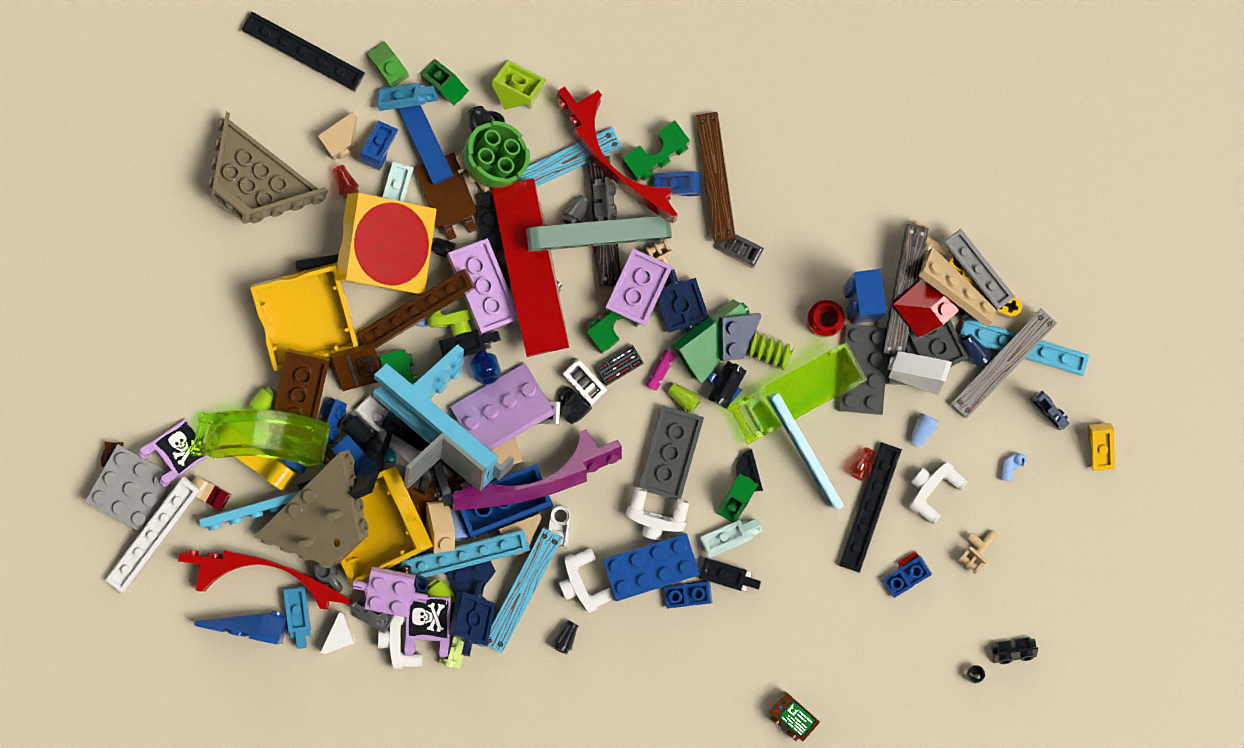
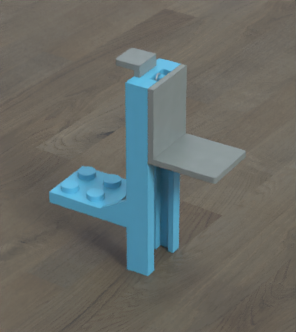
[373,344,514,492]

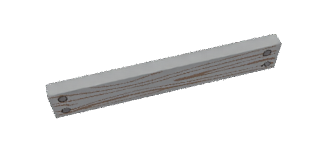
[951,308,1057,418]

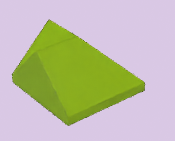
[492,60,546,110]

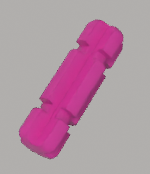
[646,350,676,391]

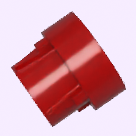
[807,300,845,338]

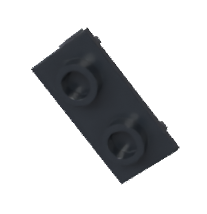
[708,361,747,409]
[991,637,1038,665]

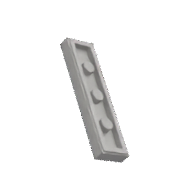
[943,228,1015,310]

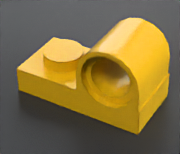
[1087,423,1115,471]

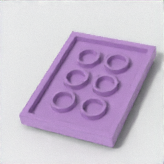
[450,363,555,451]

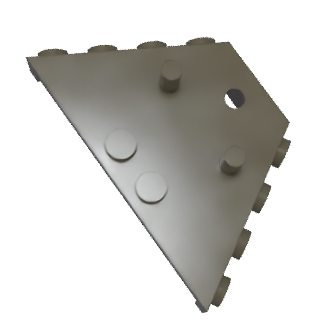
[208,111,328,224]
[254,449,369,568]

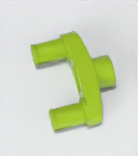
[427,309,473,337]

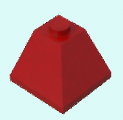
[892,278,959,338]

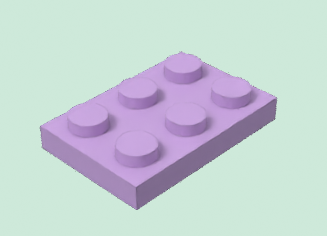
[606,249,673,326]

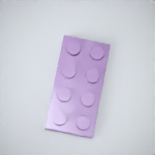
[447,238,518,335]

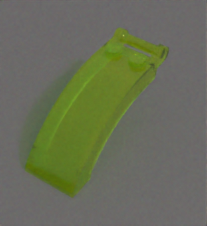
[727,342,867,445]
[189,409,331,466]

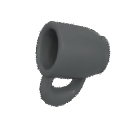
[313,562,343,592]

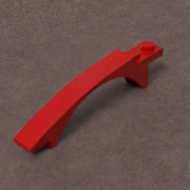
[556,86,678,223]
[178,549,352,610]

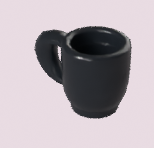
[468,106,505,133]
[558,387,592,424]

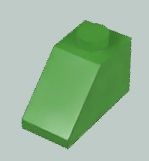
[367,41,409,87]

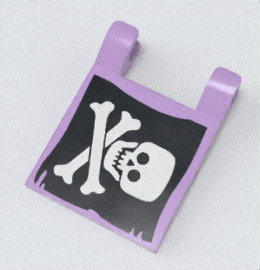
[138,419,212,487]
[405,596,451,657]

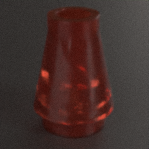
[333,165,359,199]
[849,447,876,481]

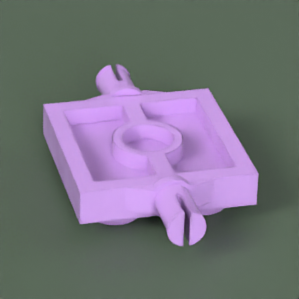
[352,567,428,618]

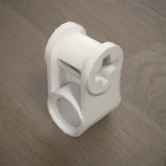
[548,506,571,548]

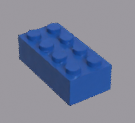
[843,268,887,324]
[603,533,700,602]

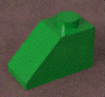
[421,59,469,106]
[716,473,758,523]

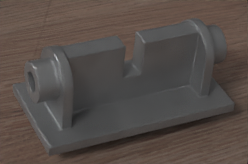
[593,177,617,221]
[350,596,395,633]

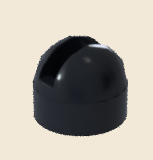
[966,665,985,684]

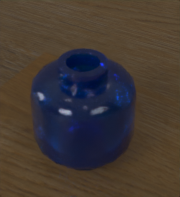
[470,351,501,385]

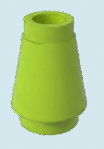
[668,383,701,413]

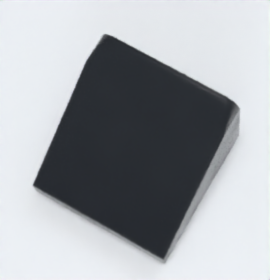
[431,237,456,258]

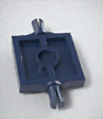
[657,269,709,333]
[449,582,496,657]

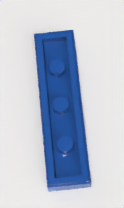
[399,105,453,185]

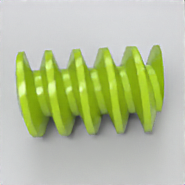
[747,330,794,371]

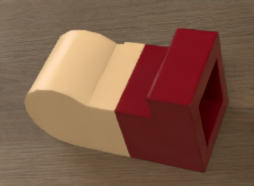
[192,475,232,511]

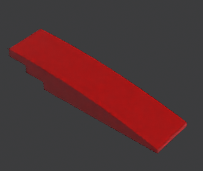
[492,178,570,357]

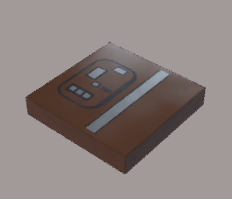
[331,342,381,391]

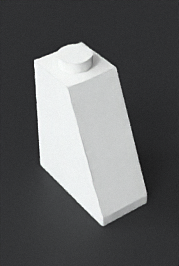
[887,351,952,396]

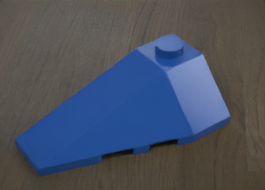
[194,610,287,645]

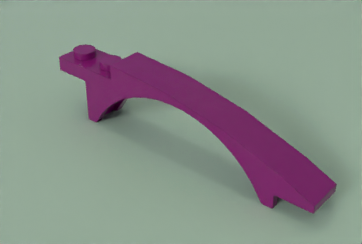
[452,429,622,510]

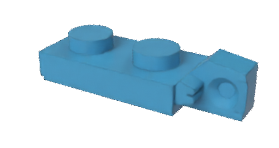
[377,83,438,111]
[283,587,311,649]

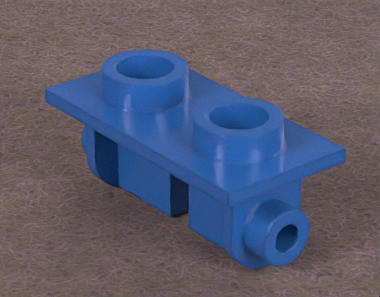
[314,397,347,444]

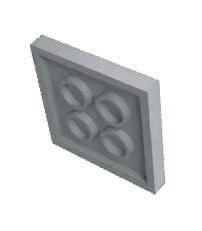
[85,444,172,532]

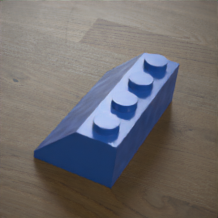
[460,464,554,539]

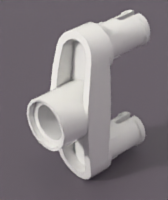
[909,461,968,524]
[626,487,690,540]
[559,548,614,613]
[378,615,422,669]

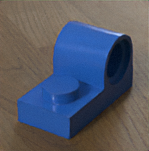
[359,121,398,171]
[654,171,700,197]

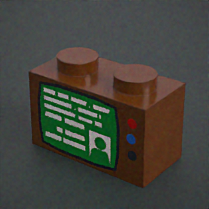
[769,692,820,741]

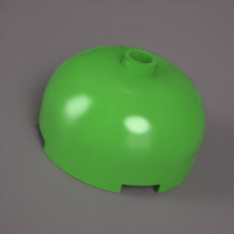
[463,121,530,188]

